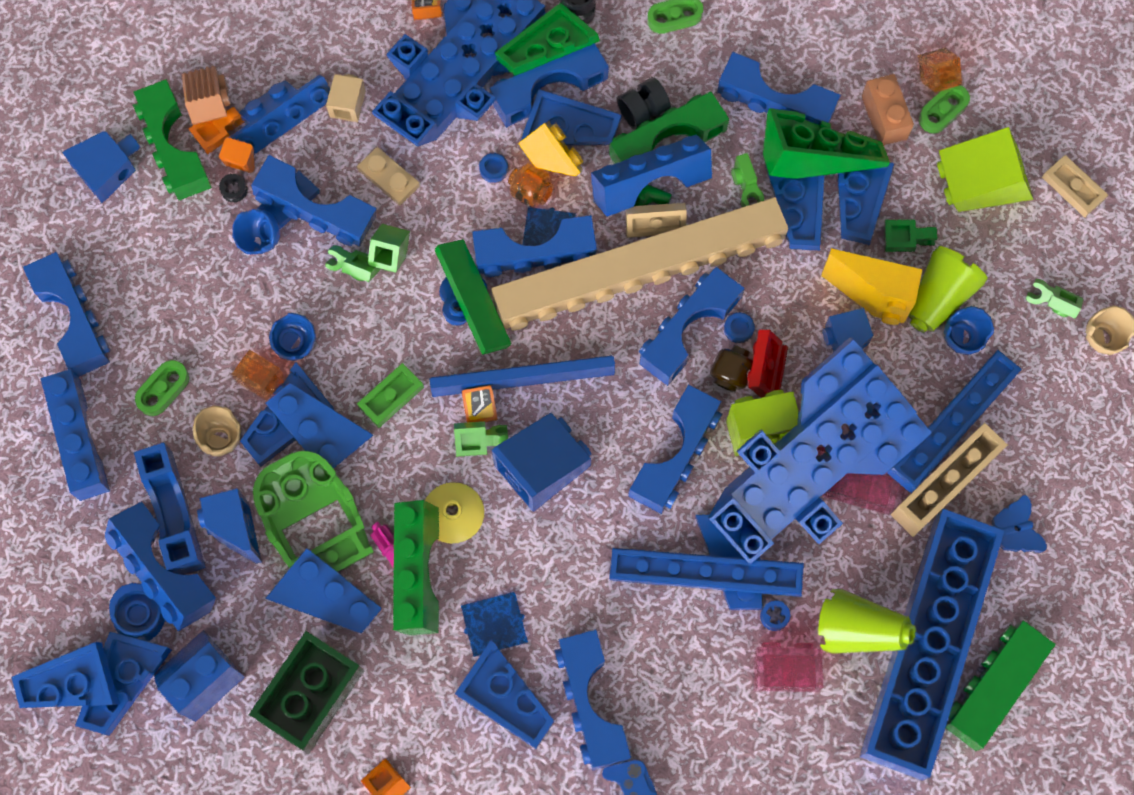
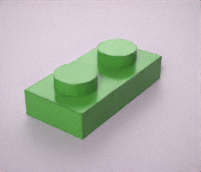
[357,363,424,428]

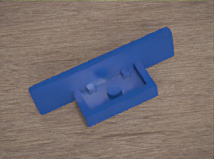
[228,75,330,154]

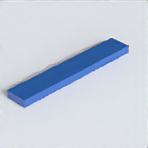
[887,350,1022,493]
[429,355,615,397]
[609,548,804,597]

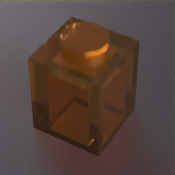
[918,47,962,93]
[232,349,284,401]

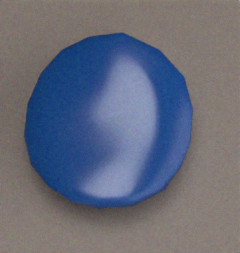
[109,583,165,641]

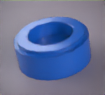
[479,153,509,183]
[724,312,755,343]

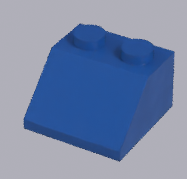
[197,488,262,564]

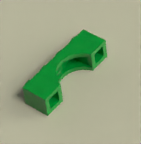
[133,79,212,201]
[609,91,729,164]
[393,500,439,635]

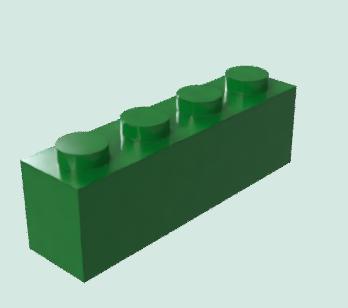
[946,620,1056,751]

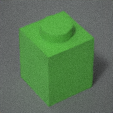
[367,224,410,273]

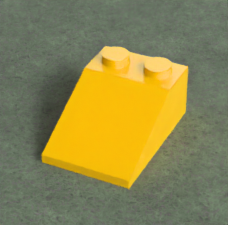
[821,248,922,325]

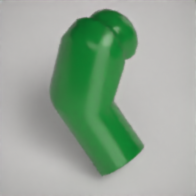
[634,184,673,206]

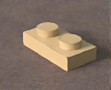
[357,147,420,206]
[1042,155,1108,218]
[626,203,687,238]

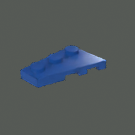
[520,89,622,146]
[838,162,894,246]
[766,166,824,251]
[240,362,335,467]

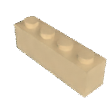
[891,423,1008,537]

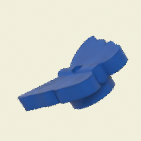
[992,495,1047,553]

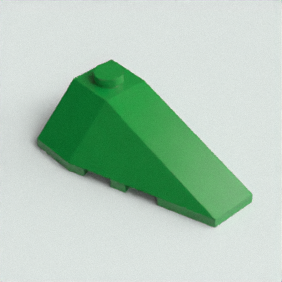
[763,108,890,179]

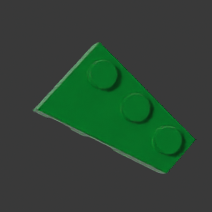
[495,3,600,76]

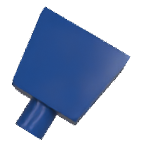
[62,131,141,203]

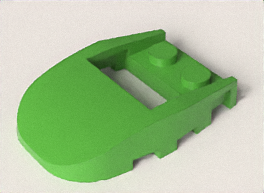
[253,451,373,572]

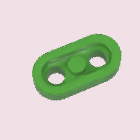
[647,0,703,34]
[919,84,970,133]
[135,360,189,416]

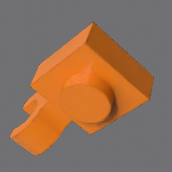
[188,107,245,155]

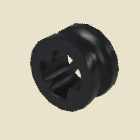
[219,174,248,203]

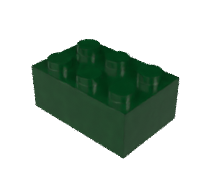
[248,631,364,754]

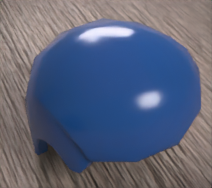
[232,209,280,255]
[943,306,994,355]
[269,313,317,361]

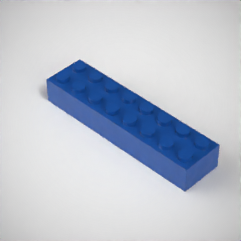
[859,509,1005,780]

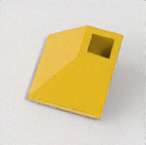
[518,121,584,176]

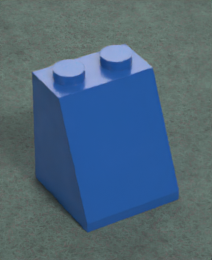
[492,413,592,512]
[154,630,245,722]

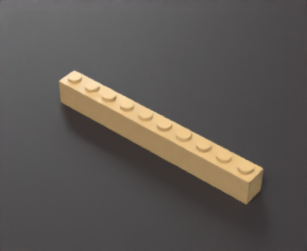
[491,197,788,331]

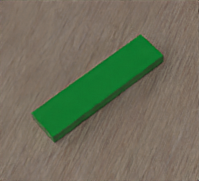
[435,239,512,355]

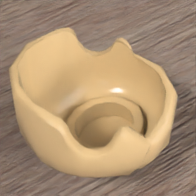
[1085,305,1134,355]
[193,405,241,457]

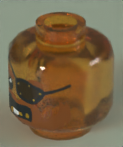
[508,164,554,207]

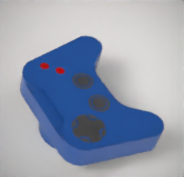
[602,760,658,795]

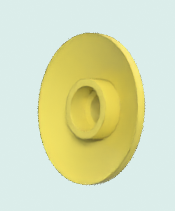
[425,482,484,544]

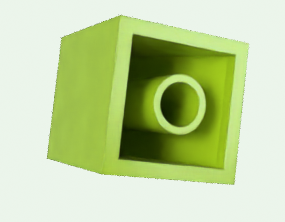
[937,127,1034,212]

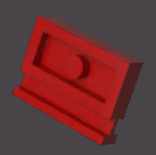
[747,330,788,398]

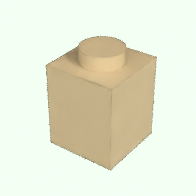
[326,74,366,122]

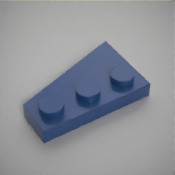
[265,383,374,469]
[695,515,762,610]
[265,548,382,634]
[75,632,172,736]
[455,639,554,750]
[11,642,120,708]

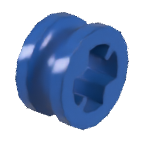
[760,601,791,631]

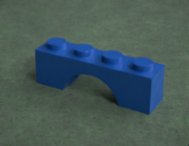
[489,44,609,128]
[717,52,841,125]
[591,135,712,217]
[252,155,377,247]
[472,215,597,277]
[23,252,111,377]
[639,267,745,386]
[822,308,874,413]
[40,369,110,501]
[628,384,723,514]
[133,442,206,575]
[105,501,216,631]
[554,630,631,771]

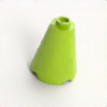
[908,246,988,333]
[818,588,916,654]

